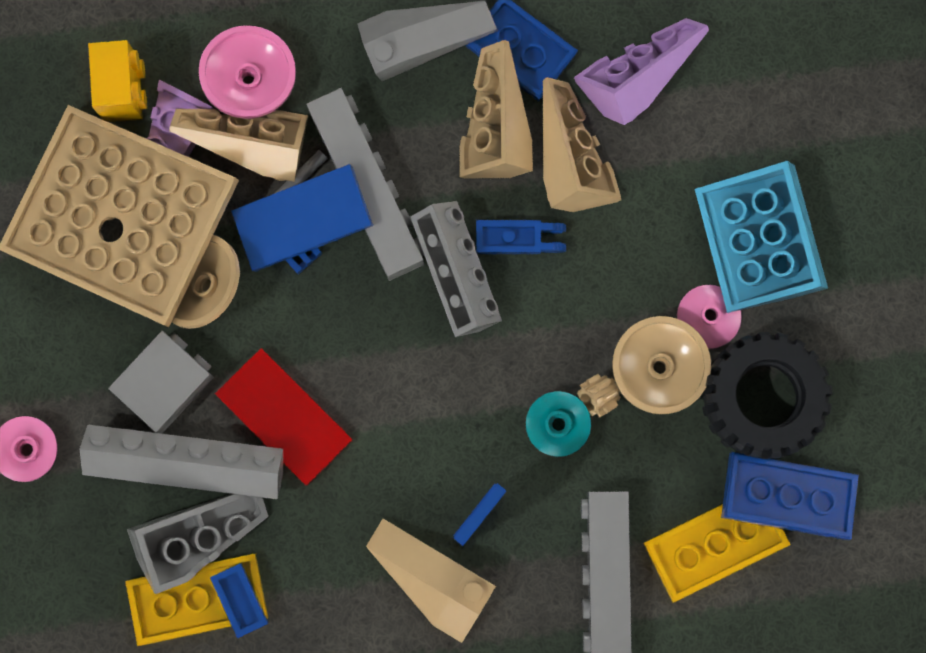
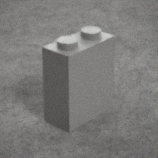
[108,331,214,434]

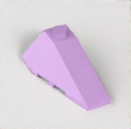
[574,18,709,125]

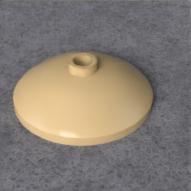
[171,235,240,329]
[612,316,711,414]

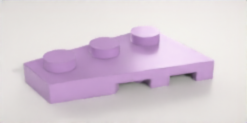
[146,80,214,157]

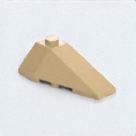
[460,40,533,178]

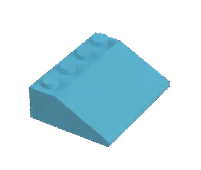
[695,161,828,313]

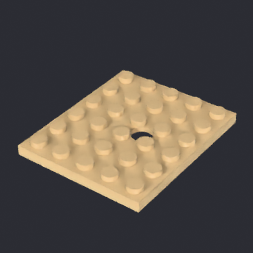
[0,105,239,328]

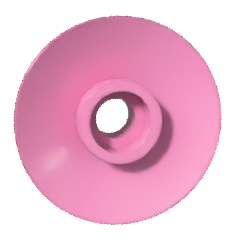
[677,285,741,349]
[0,416,58,482]

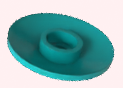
[526,391,591,457]

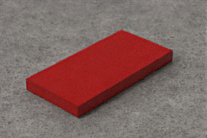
[215,348,353,486]

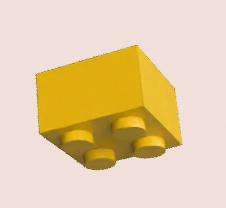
[88,40,147,122]

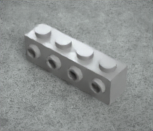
[410,201,502,337]

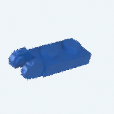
[476,220,566,254]

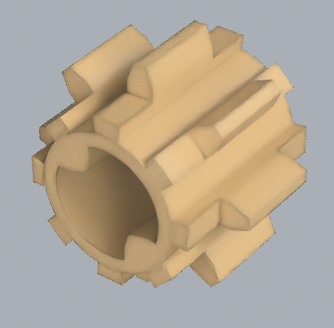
[577,374,621,417]

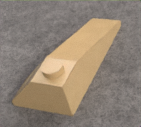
[543,77,622,212]
[169,109,308,182]
[366,519,496,643]

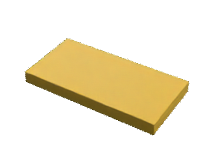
[643,504,791,603]
[125,554,268,646]

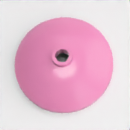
[199,26,296,119]

